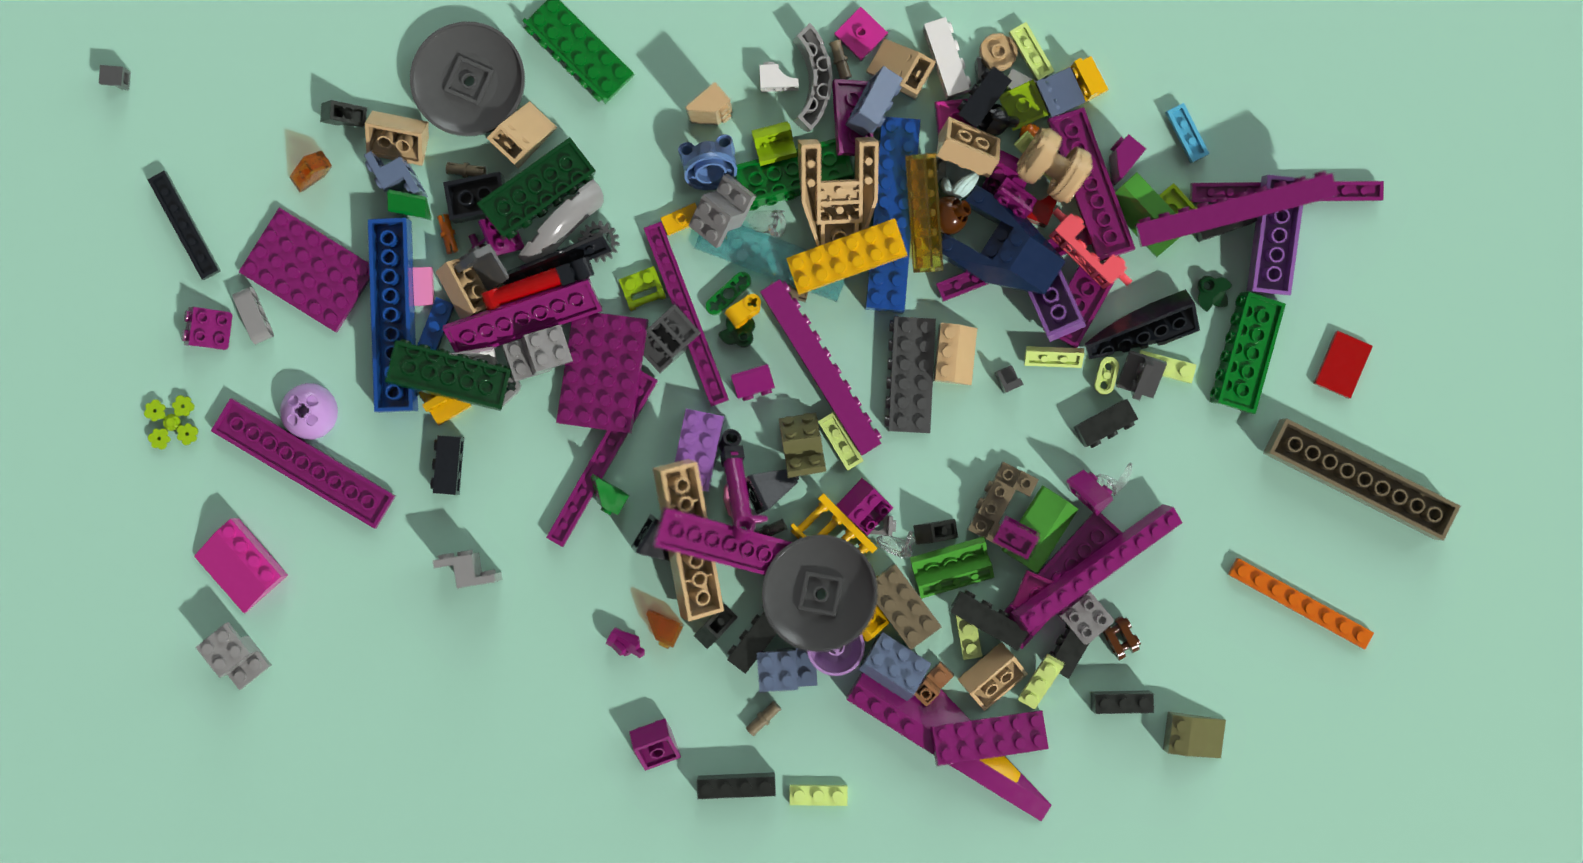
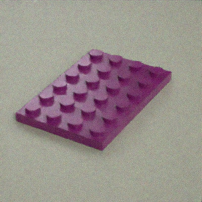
[239,208,370,332]
[556,313,649,434]

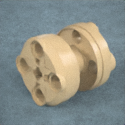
[1017,127,1093,203]

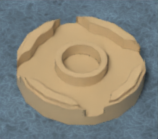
[979,33,1018,71]

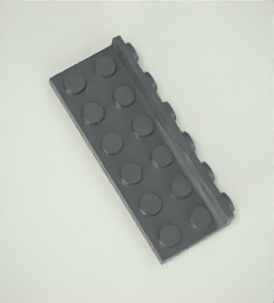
[885,316,936,433]

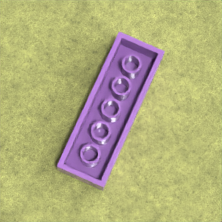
[1247,175,1303,295]

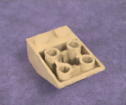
[866,39,936,100]
[487,101,557,169]

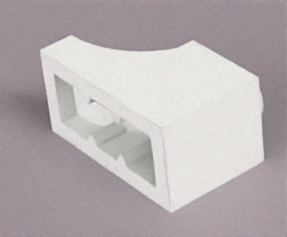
[759,62,799,92]

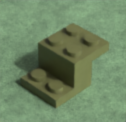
[779,412,827,478]

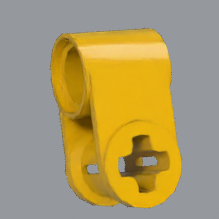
[724,294,761,329]

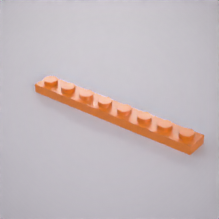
[1228,558,1374,649]

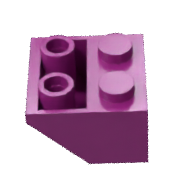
[982,150,1028,195]
[836,478,893,535]

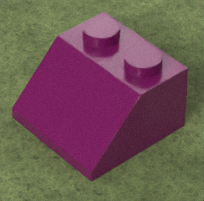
[1109,134,1147,185]
[731,364,775,402]
[1066,470,1113,516]
[629,718,681,771]

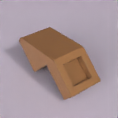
[914,661,954,707]

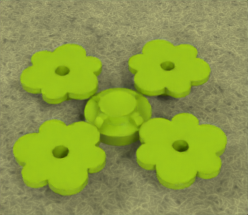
[144,395,199,449]

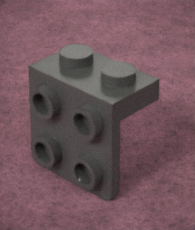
[454,244,509,291]

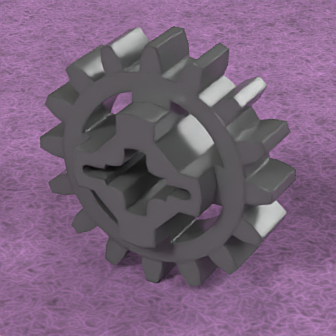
[578,221,620,263]

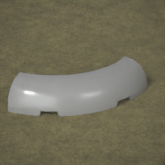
[792,23,832,132]
[518,179,604,264]

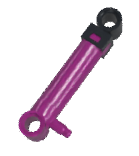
[719,429,768,542]

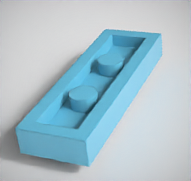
[1165,103,1209,163]

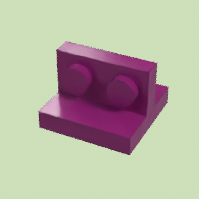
[993,515,1041,560]

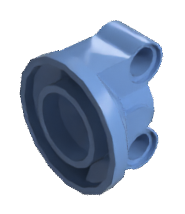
[678,134,737,190]

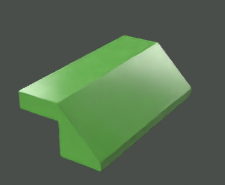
[1115,172,1180,257]
[1001,485,1079,574]
[910,536,995,599]

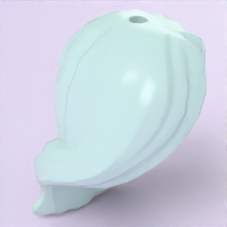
[938,157,980,199]

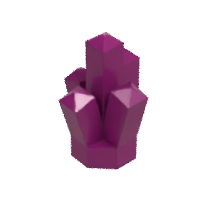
[606,627,645,658]

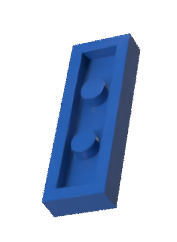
[417,297,454,351]

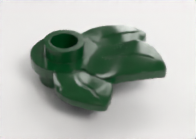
[1197,276,1232,312]
[718,318,755,347]

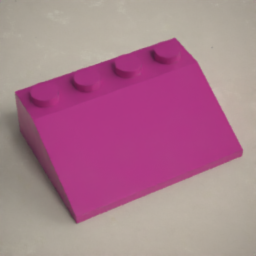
[194,518,288,613]

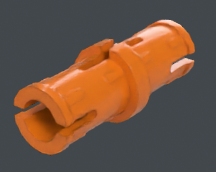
[437,214,459,254]

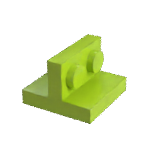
[751,121,797,166]

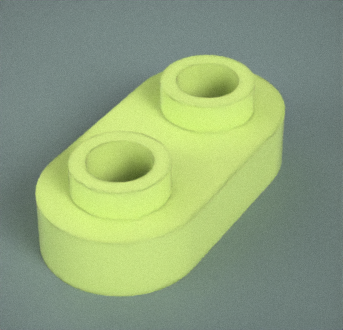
[1094,357,1119,395]

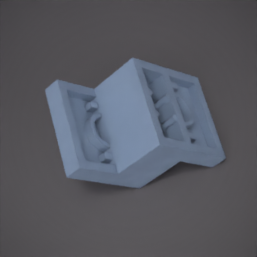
[364,151,428,197]
[757,647,817,692]

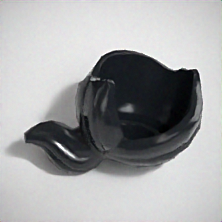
[978,104,1020,136]

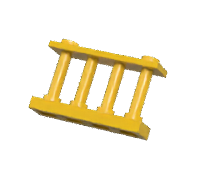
[791,493,878,554]

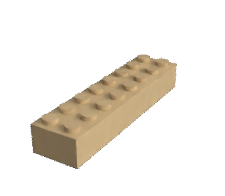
[653,459,724,622]

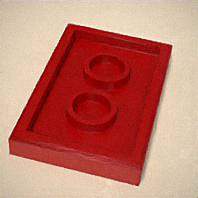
[1313,331,1373,399]

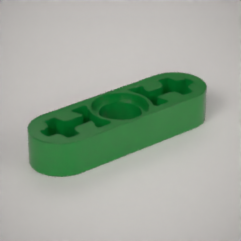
[706,272,751,316]

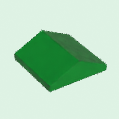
[387,190,431,220]

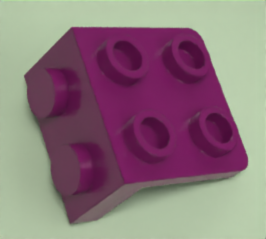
[182,307,233,350]

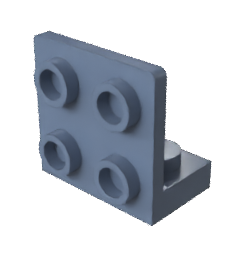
[1035,67,1085,118]

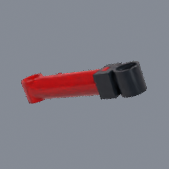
[481,256,595,310]

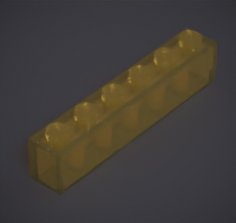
[905,153,944,273]

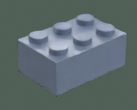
[845,66,903,137]
[858,632,931,701]

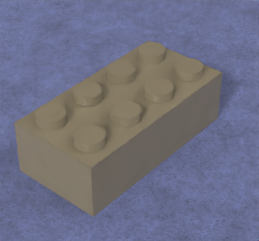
[876,563,942,650]

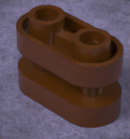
[1103,616,1141,661]

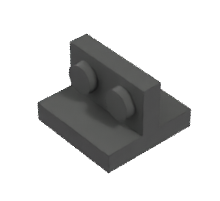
[1116,350,1167,401]

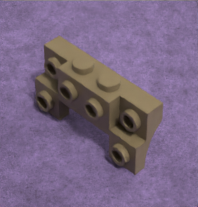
[967,462,1039,548]

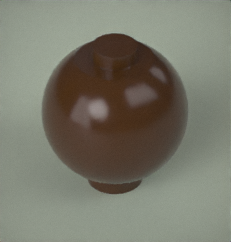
[929,196,971,235]

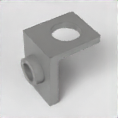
[869,516,896,536]

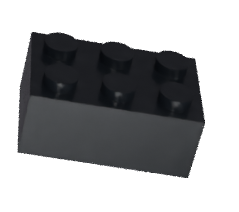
[443,172,505,224]

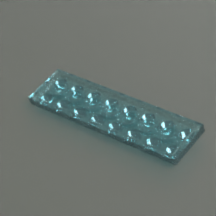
[694,225,846,302]

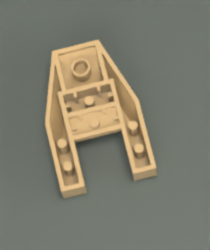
[798,137,879,247]

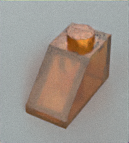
[290,151,332,192]
[646,609,684,649]

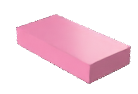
[413,267,434,306]

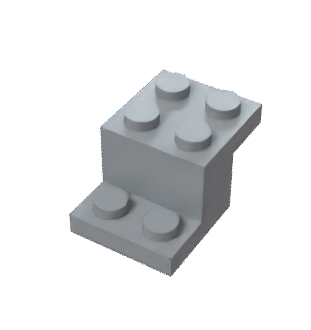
[688,174,756,248]
[502,324,573,382]
[433,550,503,588]
[195,622,272,690]

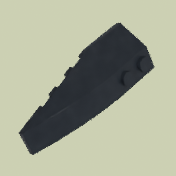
[1085,289,1200,359]

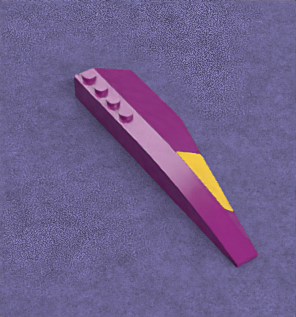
[846,672,1052,822]

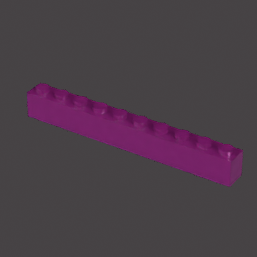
[1135,171,1338,247]
[760,279,882,456]
[1011,504,1182,633]

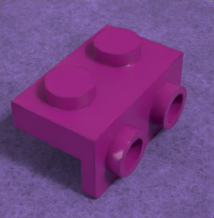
[993,177,1038,219]

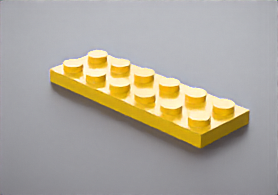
[786,218,908,295]

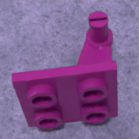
[468,219,524,256]

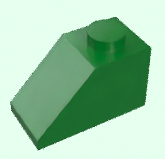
[591,474,630,515]

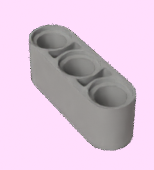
[232,287,274,345]

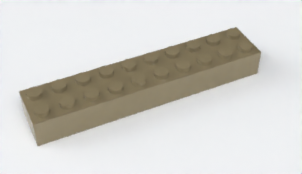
[1263,418,1461,541]

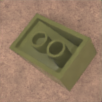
[1163,712,1226,758]

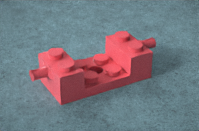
[1049,208,1133,289]

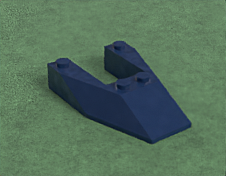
[934,185,1066,295]

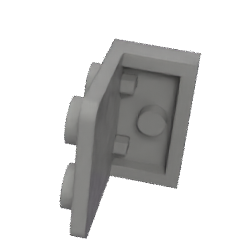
[1057,591,1114,645]

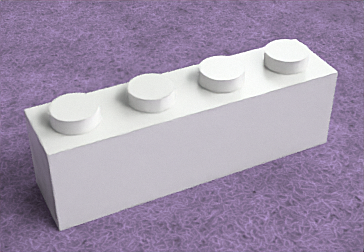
[923,17,972,101]

